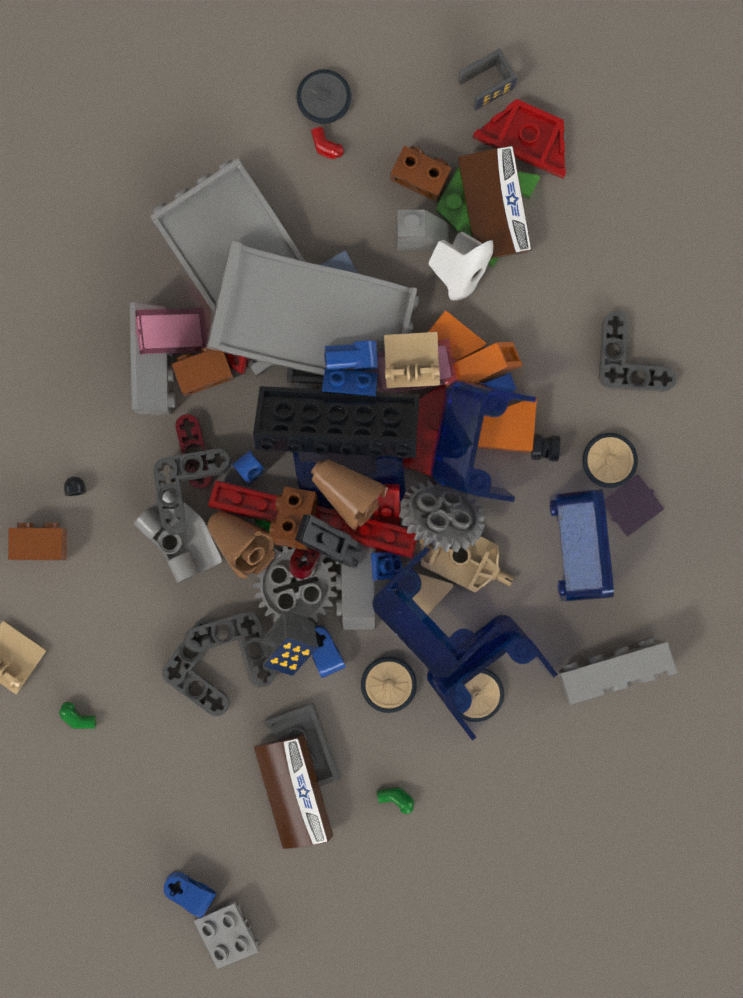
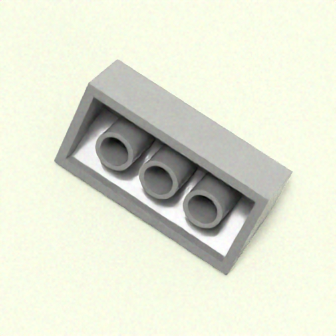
[130,302,175,415]

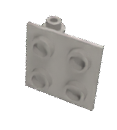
[194,900,259,969]

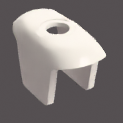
[429,232,493,301]

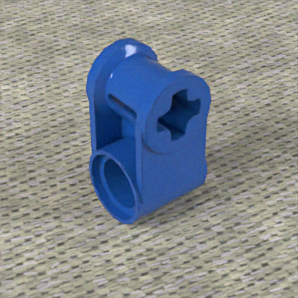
[312,625,346,678]
[163,872,217,918]

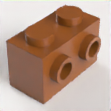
[390,146,451,202]
[172,347,234,397]
[270,486,319,550]
[8,523,67,560]

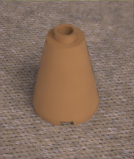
[311,459,388,531]
[207,511,276,579]

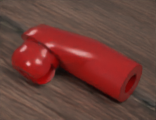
[311,127,344,159]

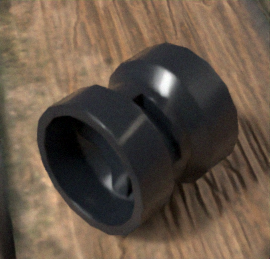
[531,434,561,462]

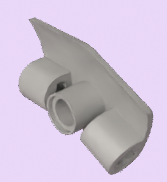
[134,490,223,583]

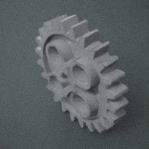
[399,480,485,552]
[253,546,338,623]

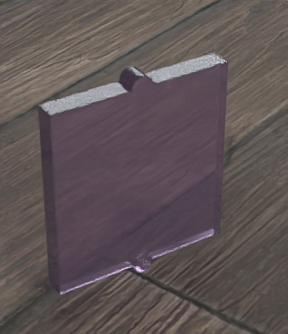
[601,475,664,537]

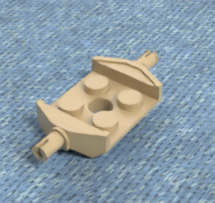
[418,537,514,593]

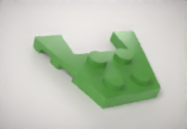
[436,165,540,267]

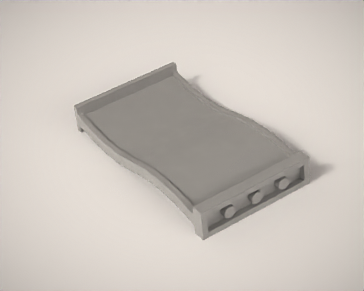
[150,159,306,377]
[206,241,419,392]

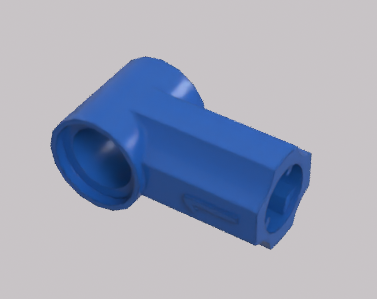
[324,341,378,371]

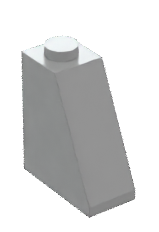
[397,210,449,251]

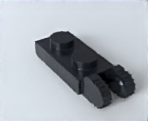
[295,514,363,568]

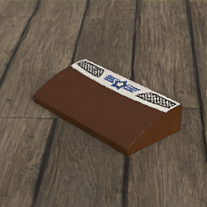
[458,146,532,259]
[254,733,334,849]

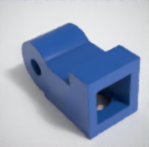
[232,450,267,485]

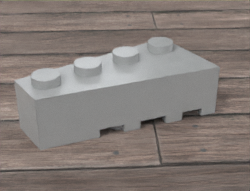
[336,515,375,630]
[558,637,678,704]

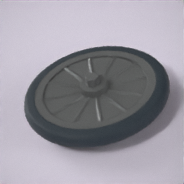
[297,70,351,124]

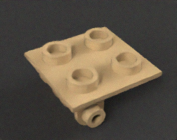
[384,332,440,388]
[0,621,47,694]

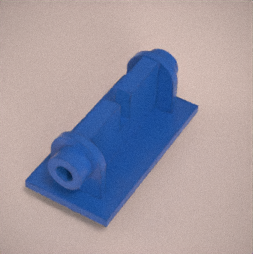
[322,368,378,396]

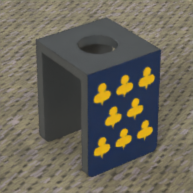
[458,48,517,110]
[262,611,317,676]

